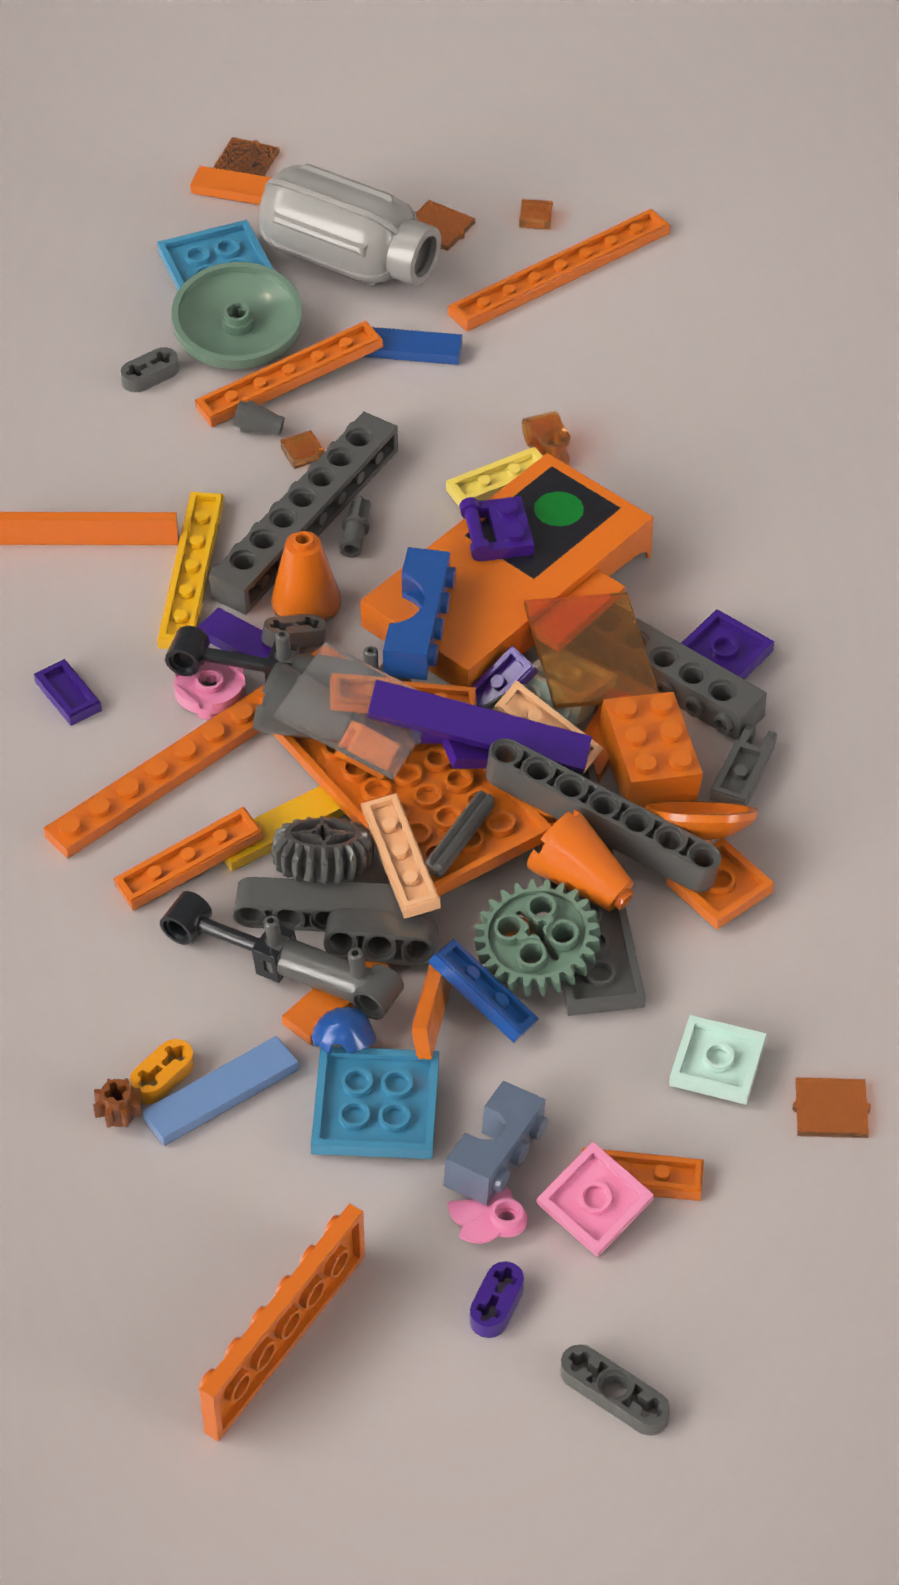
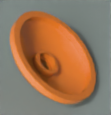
[645,801,758,843]

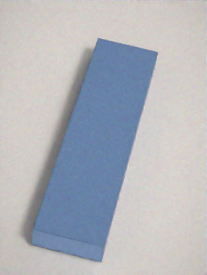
[142,1036,299,1146]

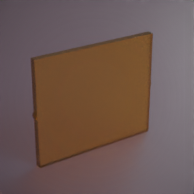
[524,592,659,709]

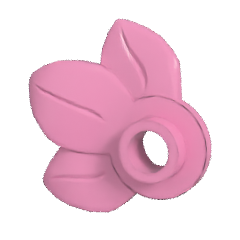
[447,1187,527,1244]

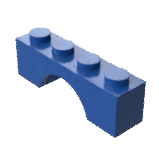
[383,547,456,681]

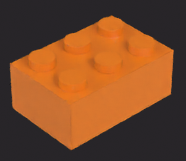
[598,692,703,809]

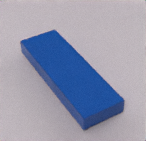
[364,327,463,365]
[428,939,539,1043]

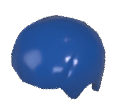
[311,1007,376,1054]

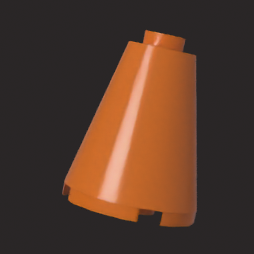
[271,531,341,620]
[527,809,634,911]

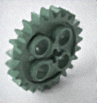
[474,879,601,997]

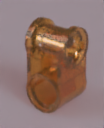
[522,411,570,466]

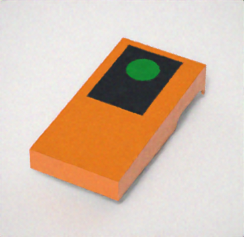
[360,453,654,687]

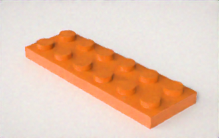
[199,1203,365,1442]

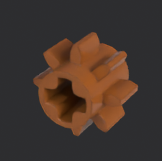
[93,1078,142,1128]

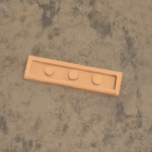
[361,793,441,919]

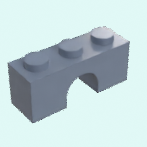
[443,1080,548,1206]

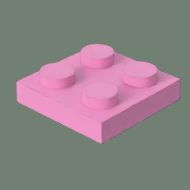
[537,1142,654,1258]

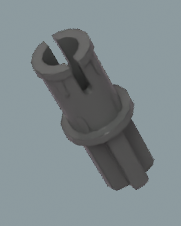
[339,496,371,558]

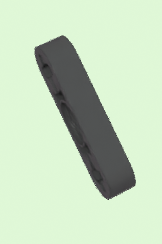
[561,1345,670,1435]

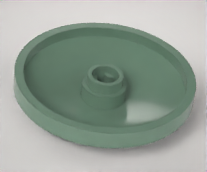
[172,262,302,369]

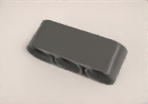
[323,908,438,966]

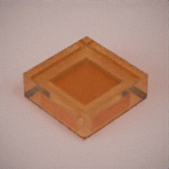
[519,199,553,230]
[280,430,325,469]

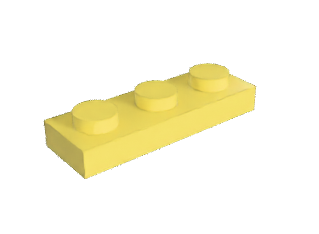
[446,447,542,506]

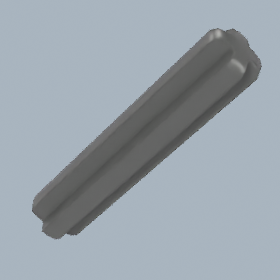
[425,791,494,877]

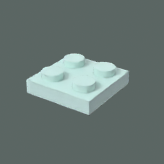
[669,1015,767,1105]

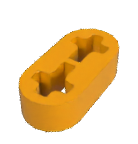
[130,1039,194,1104]

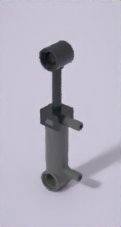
[165,626,411,691]
[160,891,404,1020]

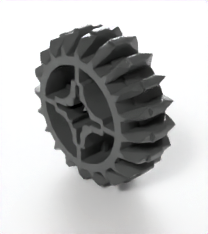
[271,815,374,885]

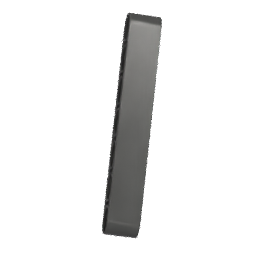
[485,738,721,892]

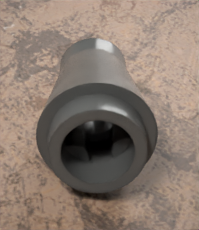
[233,400,285,436]

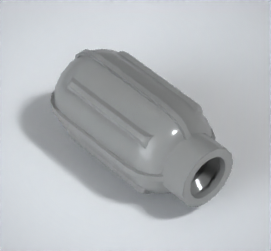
[258,164,441,286]

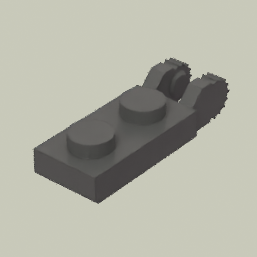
[710,724,777,805]

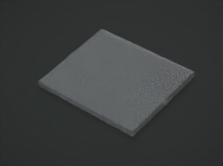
[274,642,424,780]

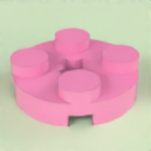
[174,662,246,720]

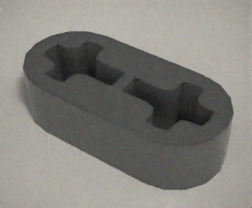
[121,347,179,392]
[261,614,327,648]

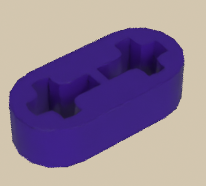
[470,1261,524,1338]

